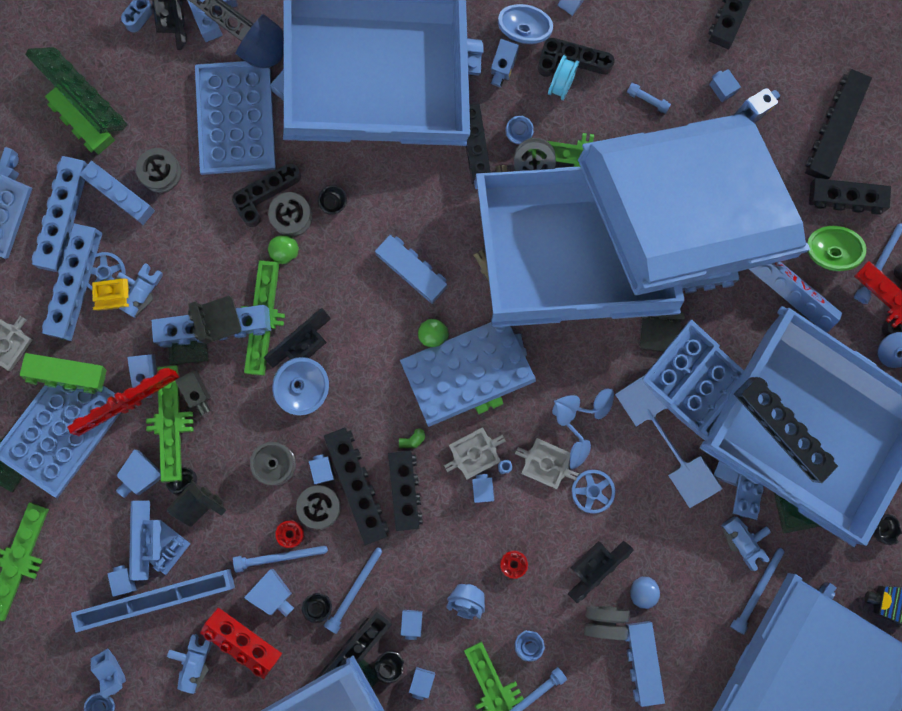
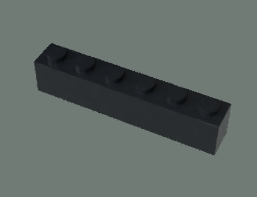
[805,69,872,179]

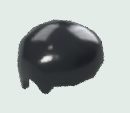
[318,185,347,215]
[166,467,198,496]
[873,514,902,545]
[302,593,332,623]
[374,651,404,684]

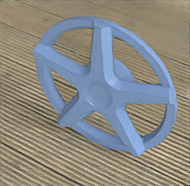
[87,252,126,290]
[572,470,615,513]

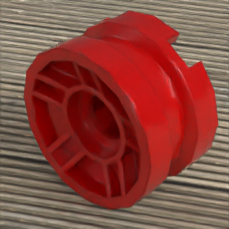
[275,521,304,548]
[500,551,528,579]

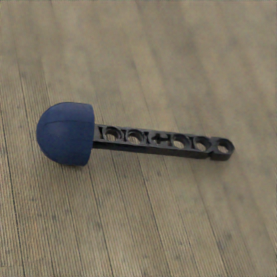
[189,0,284,68]

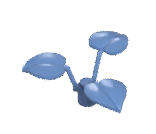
[552,388,614,470]

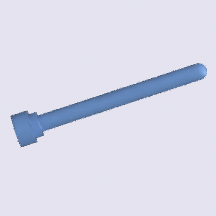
[854,224,902,304]
[233,546,328,573]
[324,548,382,634]
[730,548,784,635]
[510,667,567,711]

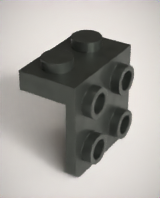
[188,296,242,344]
[639,312,685,352]
[167,481,227,527]

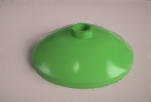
[808,226,866,271]

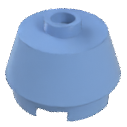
[447,584,485,620]

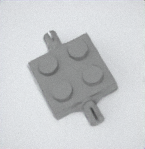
[0,316,32,372]
[444,427,506,480]
[515,438,579,490]

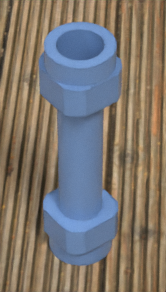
[626,83,671,114]
[498,460,512,474]

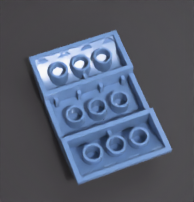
[642,320,744,441]

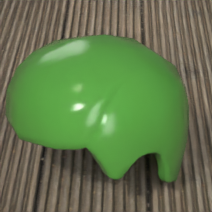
[268,235,299,264]
[418,319,449,347]

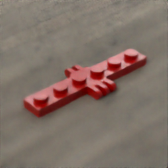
[854,261,902,328]
[67,368,179,436]

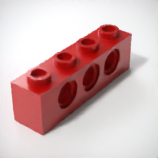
[200,607,282,679]

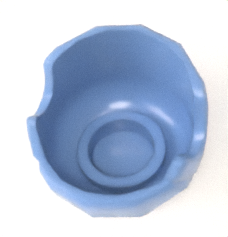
[505,116,534,144]
[630,577,660,609]
[514,630,545,662]
[84,692,115,711]

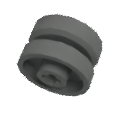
[250,442,296,486]
[584,606,630,640]

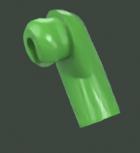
[399,428,425,448]

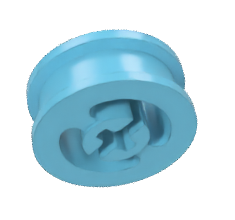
[548,55,579,101]

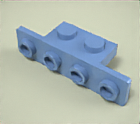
[129,501,161,581]

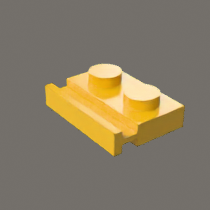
[92,278,129,311]

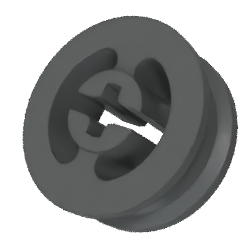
[514,138,556,171]
[136,148,181,193]
[268,192,312,237]
[296,486,341,529]

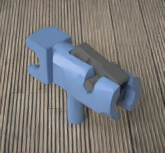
[117,263,163,318]
[721,516,771,571]
[167,634,212,694]

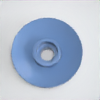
[878,332,902,368]

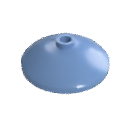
[498,4,553,44]
[272,357,329,415]

